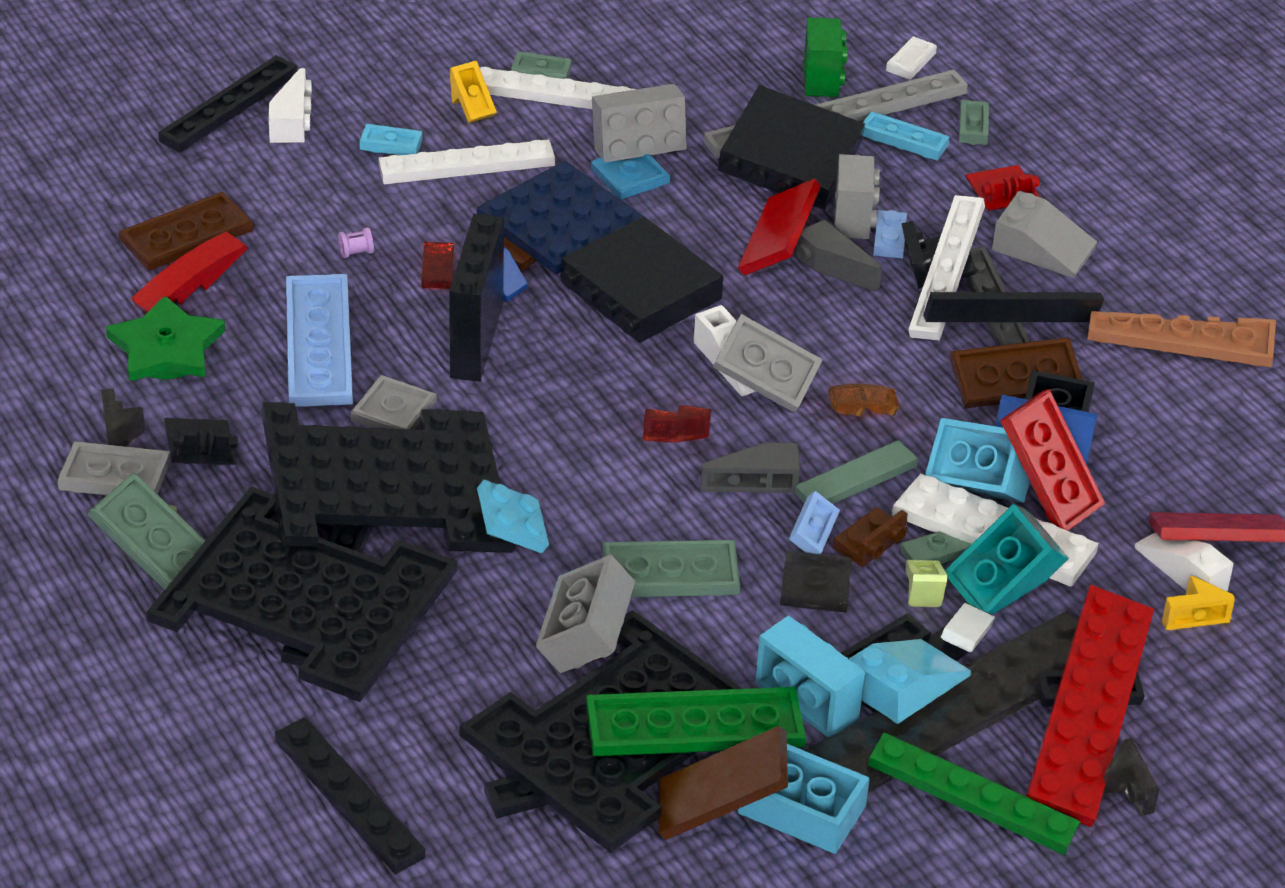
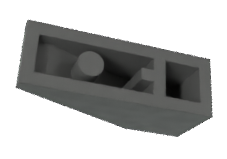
[795,219,882,291]
[701,443,800,493]

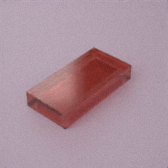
[421,242,454,289]

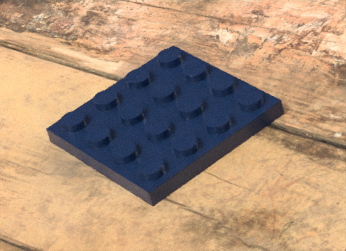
[477,161,645,274]

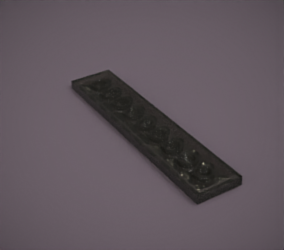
[804,611,1078,793]

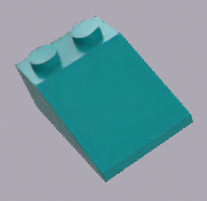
[945,503,1069,615]

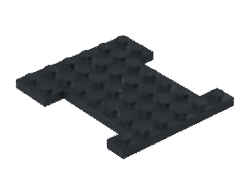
[261,402,514,553]
[147,487,457,702]
[459,610,742,853]

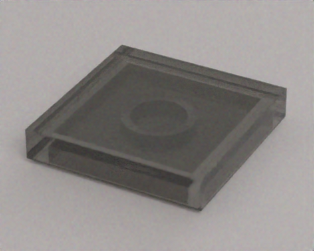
[780,551,852,613]

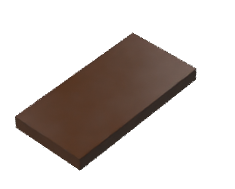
[118,192,253,271]
[949,337,1083,409]
[659,726,788,840]

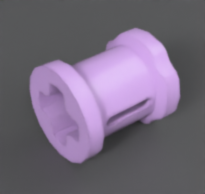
[338,227,374,259]

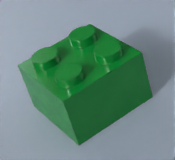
[803,18,848,97]

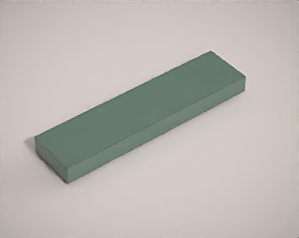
[795,440,918,504]

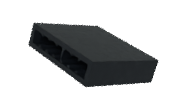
[718,85,865,210]
[449,213,504,382]
[560,216,723,343]

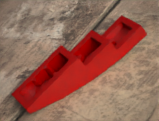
[131,231,248,314]

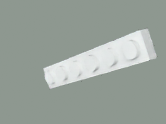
[479,67,636,109]
[379,140,555,184]
[908,195,985,341]

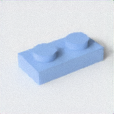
[873,210,907,259]
[789,491,840,559]

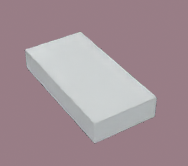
[886,36,937,80]
[941,603,995,652]

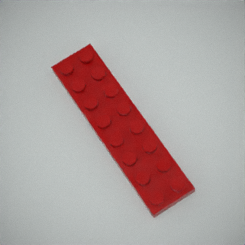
[1026,584,1154,827]

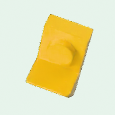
[450,61,497,123]
[1162,576,1235,631]

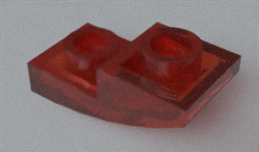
[643,405,711,442]

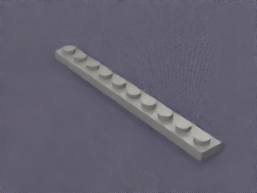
[703,70,968,158]

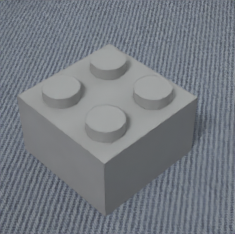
[834,154,880,239]

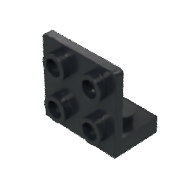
[901,221,976,289]

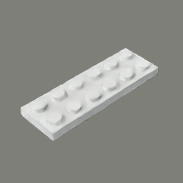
[892,473,1099,587]

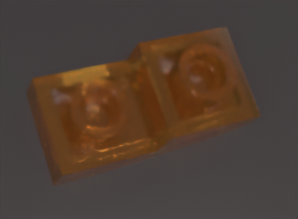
[828,384,900,417]

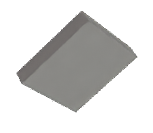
[350,375,437,429]

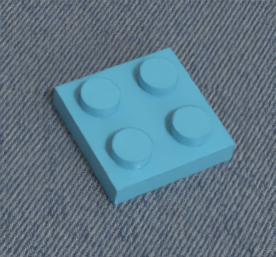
[477,480,549,553]

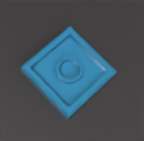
[591,154,670,200]

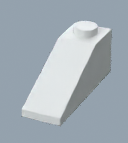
[1135,532,1234,591]

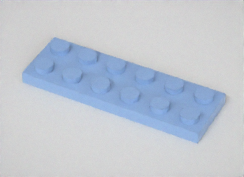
[286,274,353,407]

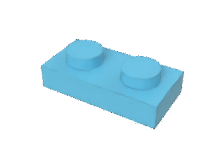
[360,124,423,155]

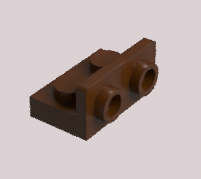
[833,507,908,568]

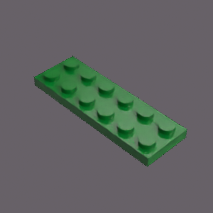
[586,687,806,756]

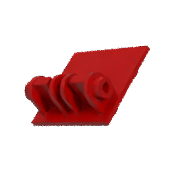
[965,165,1041,211]

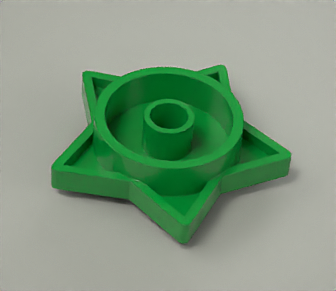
[106,297,225,381]

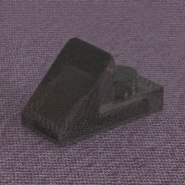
[101,388,145,447]
[1103,738,1159,816]

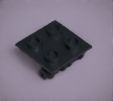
[164,418,238,465]

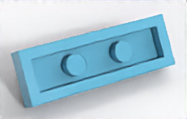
[863,111,950,161]

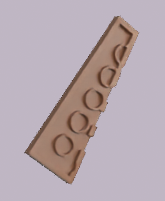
[1087,311,1276,367]

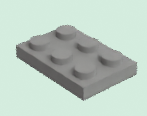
[713,314,823,413]
[58,441,171,496]

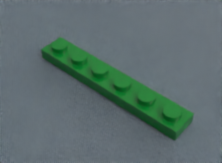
[868,732,1080,855]

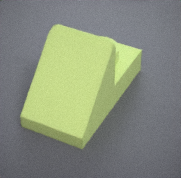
[906,560,947,607]

